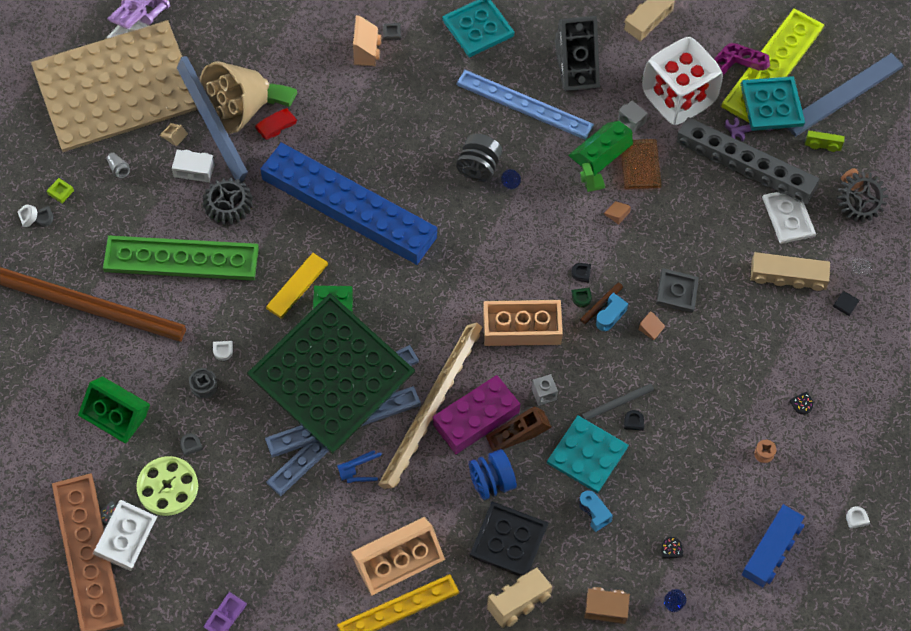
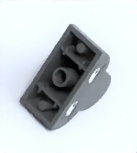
[555,15,600,91]

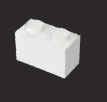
[172,150,215,183]

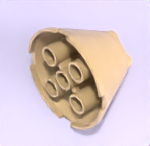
[200,61,269,134]

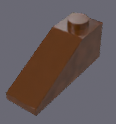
[486,406,552,452]

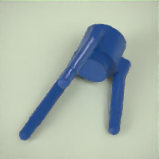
[337,450,382,483]

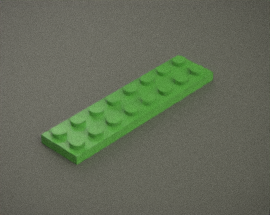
[103,236,259,280]

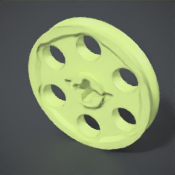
[137,456,198,516]

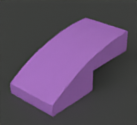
[204,592,247,631]

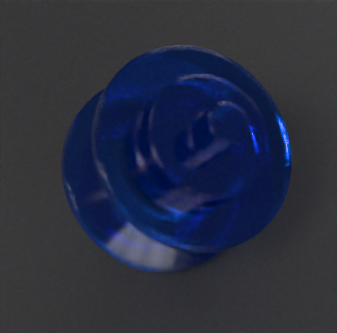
[501,169,521,189]
[664,589,687,612]

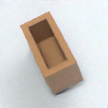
[585,587,630,624]

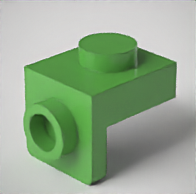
[580,162,605,192]

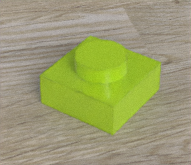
[47,178,74,203]

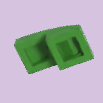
[267,84,297,107]

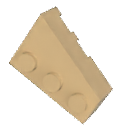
[487,568,552,628]

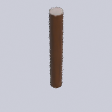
[580,282,623,324]

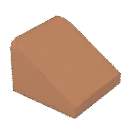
[604,201,631,225]
[639,311,665,340]

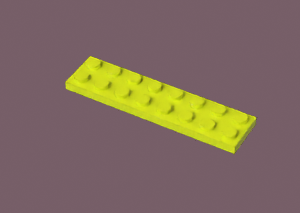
[721,8,824,122]

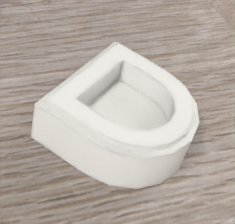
[18,205,37,227]
[213,341,233,361]
[846,507,870,529]

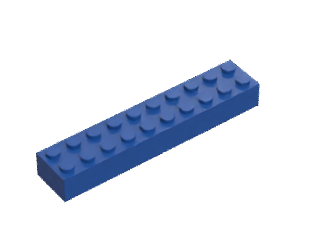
[260,142,437,265]

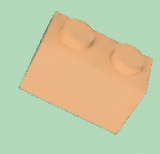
[353,15,381,66]

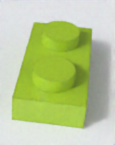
[805,130,845,152]

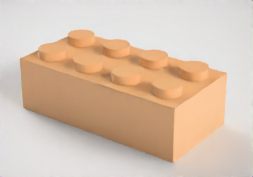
[483,300,563,346]

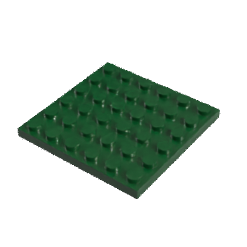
[247,293,415,455]

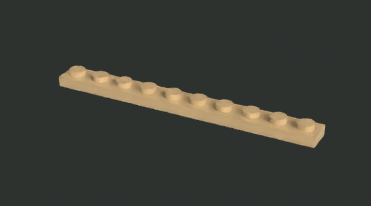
[378,323,482,489]

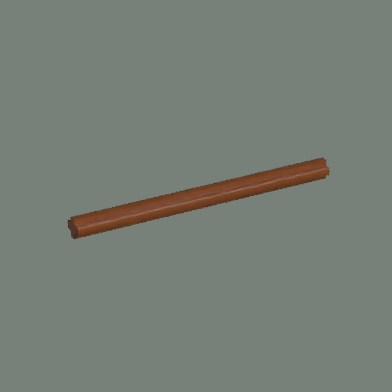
[0,267,186,342]

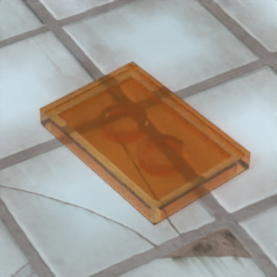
[621,139,662,189]

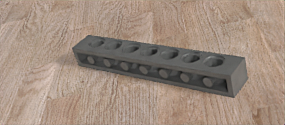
[676,117,820,204]

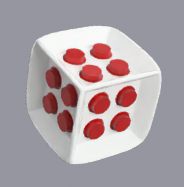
[642,37,723,125]

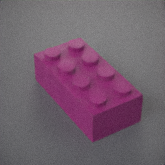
[433,375,520,454]

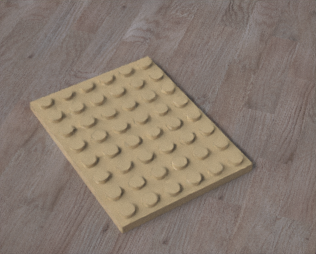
[31,20,198,152]

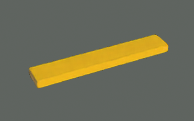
[337,574,459,631]

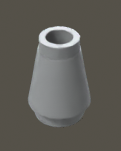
[106,153,130,178]

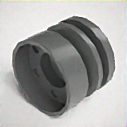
[456,134,502,182]

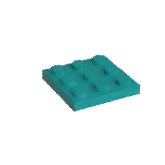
[442,0,515,58]
[740,76,805,131]
[547,416,629,494]

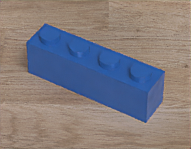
[742,504,805,588]

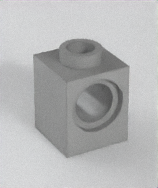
[618,101,648,133]
[532,374,558,406]

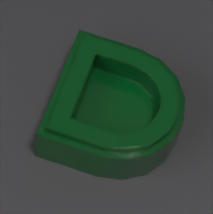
[571,287,592,307]

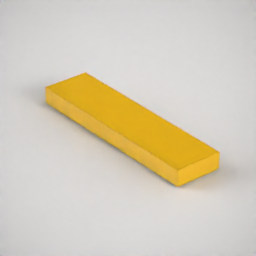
[266,253,328,319]

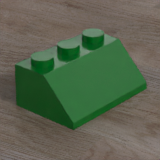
[569,121,633,176]
[78,376,150,444]

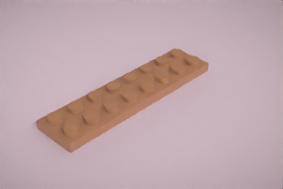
[52,473,124,631]

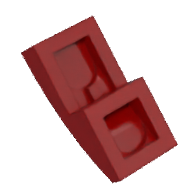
[255,108,297,140]

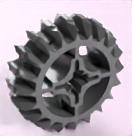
[837,172,888,222]
[202,177,253,226]

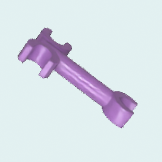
[725,118,773,142]

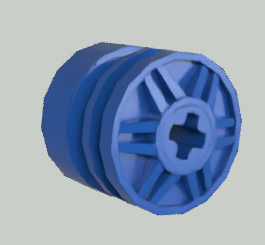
[469,449,517,500]

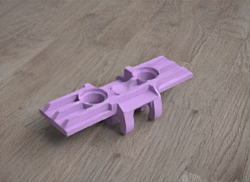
[108,0,170,29]

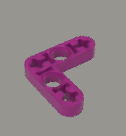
[714,43,770,76]

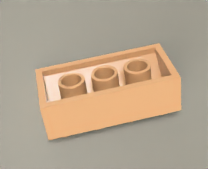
[351,517,445,595]

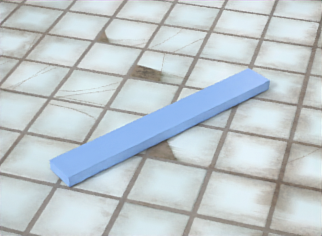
[457,70,594,140]

